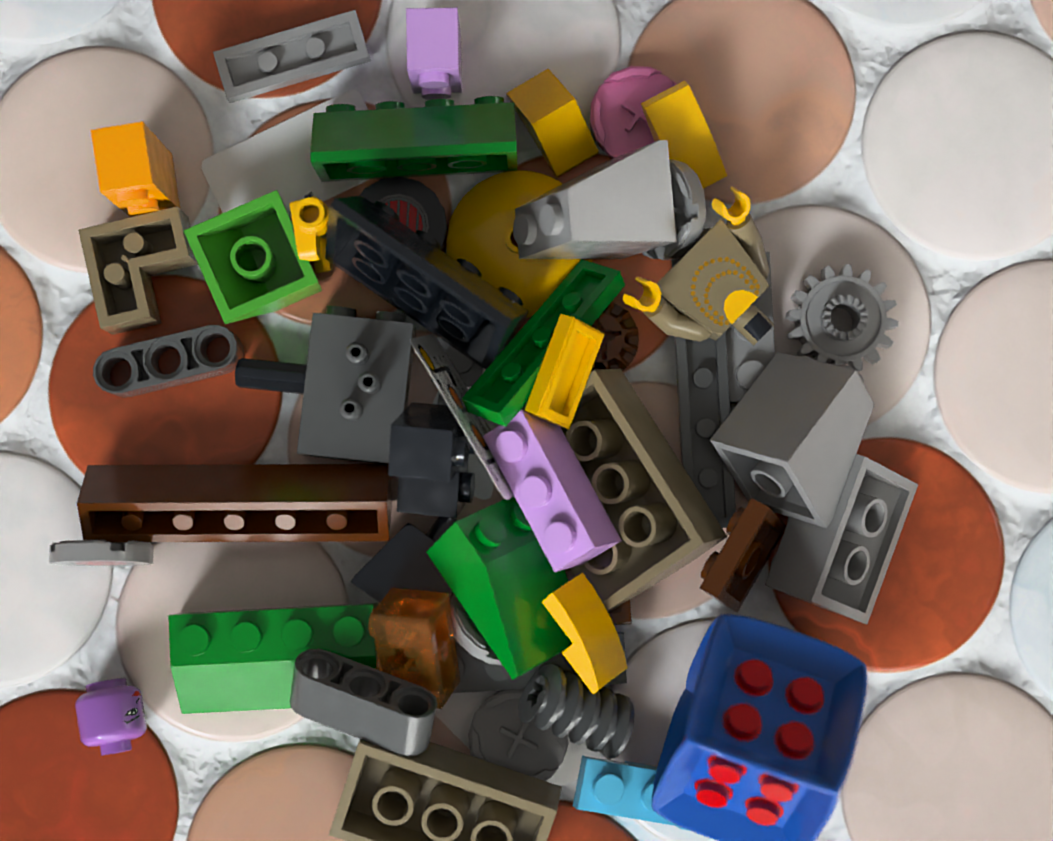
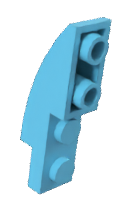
[573,755,690,831]

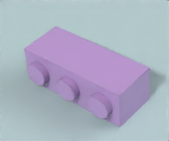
[483,410,622,572]

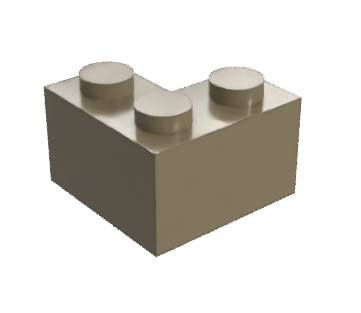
[78,206,198,335]

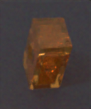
[369,588,461,709]

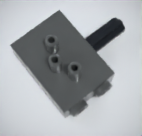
[235,306,416,464]

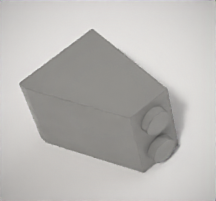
[513,140,677,259]
[710,352,874,528]

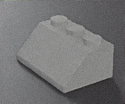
[765,454,918,624]

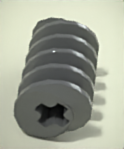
[518,664,635,759]

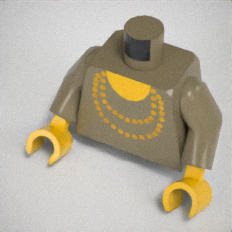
[623,187,775,346]

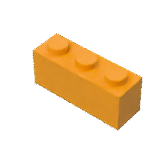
[90,121,181,217]

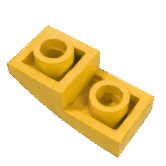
[640,80,727,189]
[542,572,628,694]

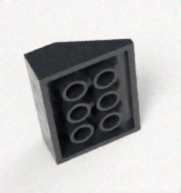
[325,196,529,370]

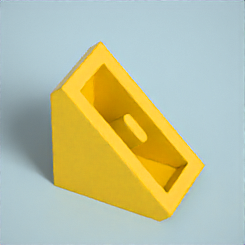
[506,68,599,178]

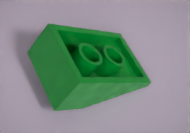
[426,496,573,680]

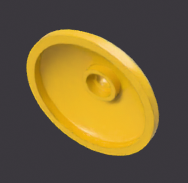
[446,171,593,318]

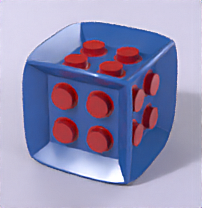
[652,614,867,841]

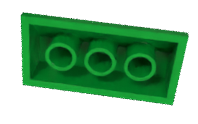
[310,96,518,182]
[168,603,381,714]

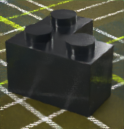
[388,402,476,518]

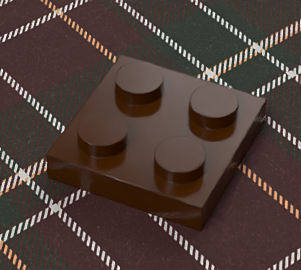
[700,498,786,613]

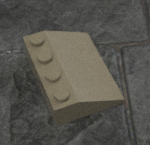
[561,368,728,613]

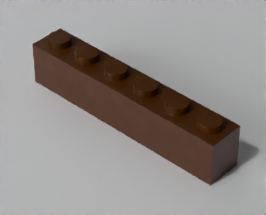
[77,464,392,543]

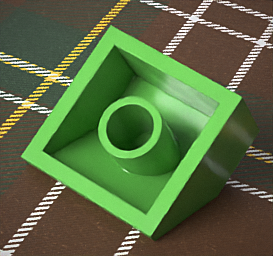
[183,190,323,324]

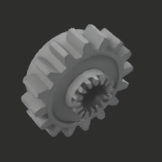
[785,264,899,372]

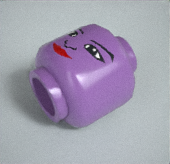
[75,678,147,756]

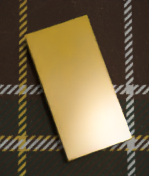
[524,314,604,429]

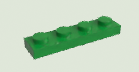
[461,259,625,427]

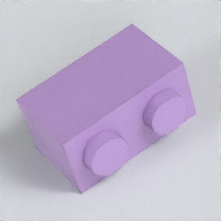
[406,8,462,100]

